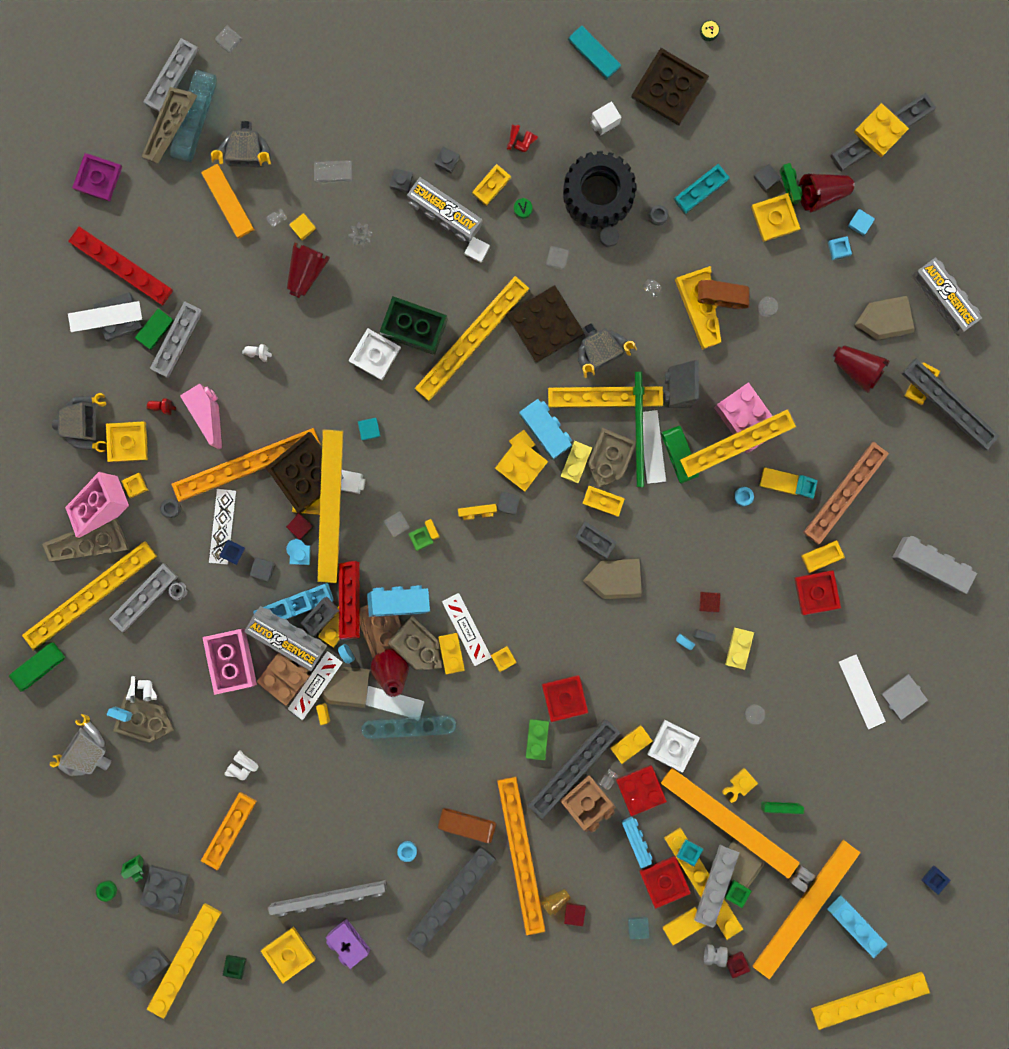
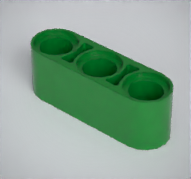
[661,425,699,484]
[9,642,66,692]

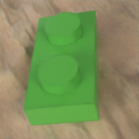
[526,719,549,760]

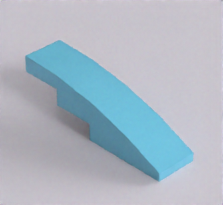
[253,583,334,619]

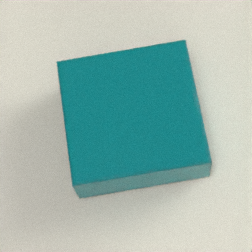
[358,418,381,441]
[795,475,818,499]
[676,839,703,866]

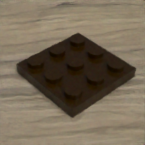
[631,48,709,126]
[506,285,584,363]
[266,432,344,513]

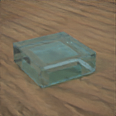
[628,917,649,939]

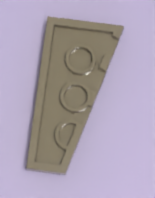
[142,87,197,164]
[42,518,129,562]

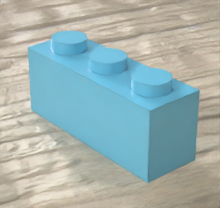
[519,399,572,460]
[367,585,430,617]
[827,895,888,958]

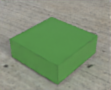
[409,526,434,551]

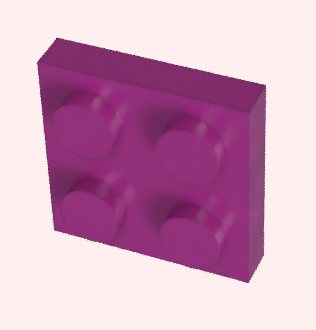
[72,153,122,202]

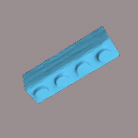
[621,816,653,868]

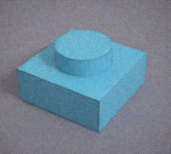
[290,545,311,565]

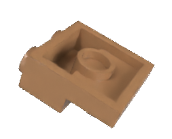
[256,653,311,706]
[560,775,616,832]

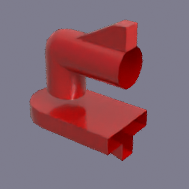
[506,124,538,152]
[146,398,176,415]

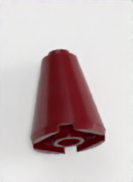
[799,173,855,213]
[287,242,330,298]
[833,345,890,394]
[371,649,409,697]

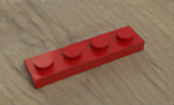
[339,561,360,640]

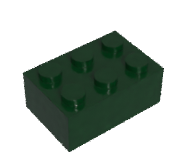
[380,296,448,355]

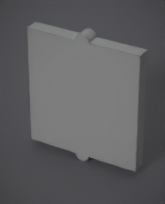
[881,674,928,720]

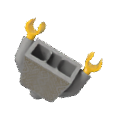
[50,714,112,776]

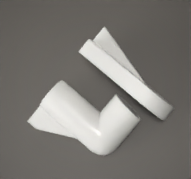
[242,344,272,362]
[126,676,157,703]
[224,750,258,780]

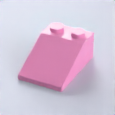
[180,384,222,449]
[65,472,129,538]

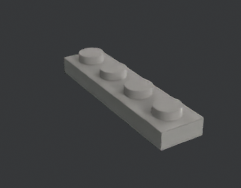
[143,38,199,113]
[150,301,203,378]
[109,563,178,632]
[694,845,740,928]

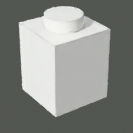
[590,101,621,135]
[341,470,365,494]

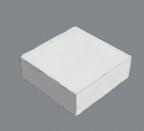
[464,237,490,263]

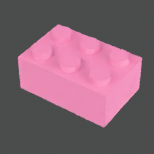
[714,382,772,454]
[202,628,257,695]

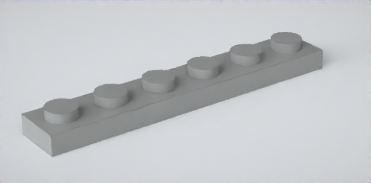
[268,880,387,917]

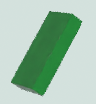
[135,308,174,350]
[761,802,804,814]

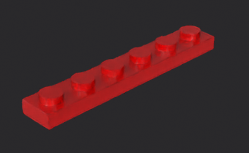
[68,226,173,306]

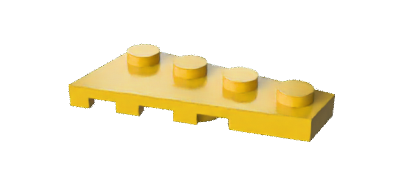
[675,266,721,350]

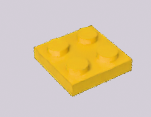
[854,103,909,158]
[751,193,800,242]
[106,421,148,462]
[495,438,548,491]
[261,926,316,983]

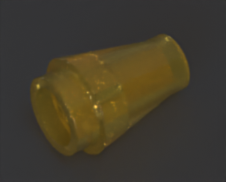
[541,889,571,916]

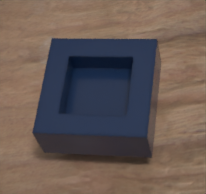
[219,540,245,565]
[921,866,951,895]

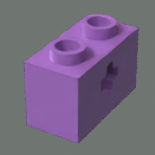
[326,918,370,969]

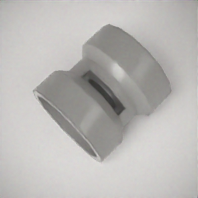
[788,865,815,892]
[704,944,727,968]

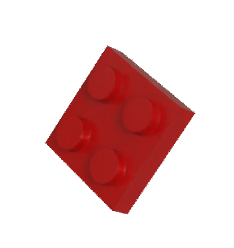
[794,570,841,615]
[542,675,588,722]
[616,765,667,816]
[639,856,691,909]

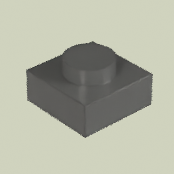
[434,146,460,173]
[390,168,413,193]

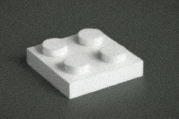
[349,328,401,380]
[648,719,700,772]

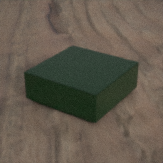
[222,955,247,980]

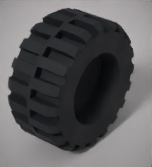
[563,151,637,229]

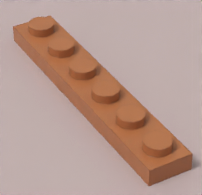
[803,442,889,544]

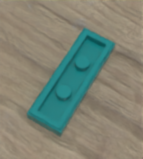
[568,25,621,79]
[674,164,730,214]

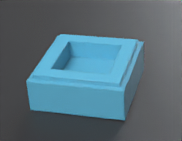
[848,209,875,236]
[828,236,852,260]
[107,707,133,722]

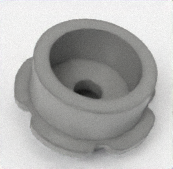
[168,582,187,600]

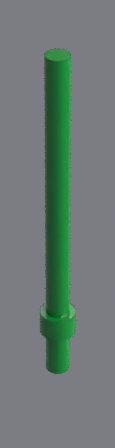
[633,372,645,487]

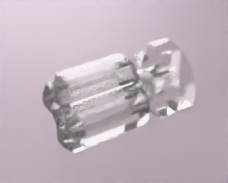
[266,209,287,227]
[600,769,619,790]

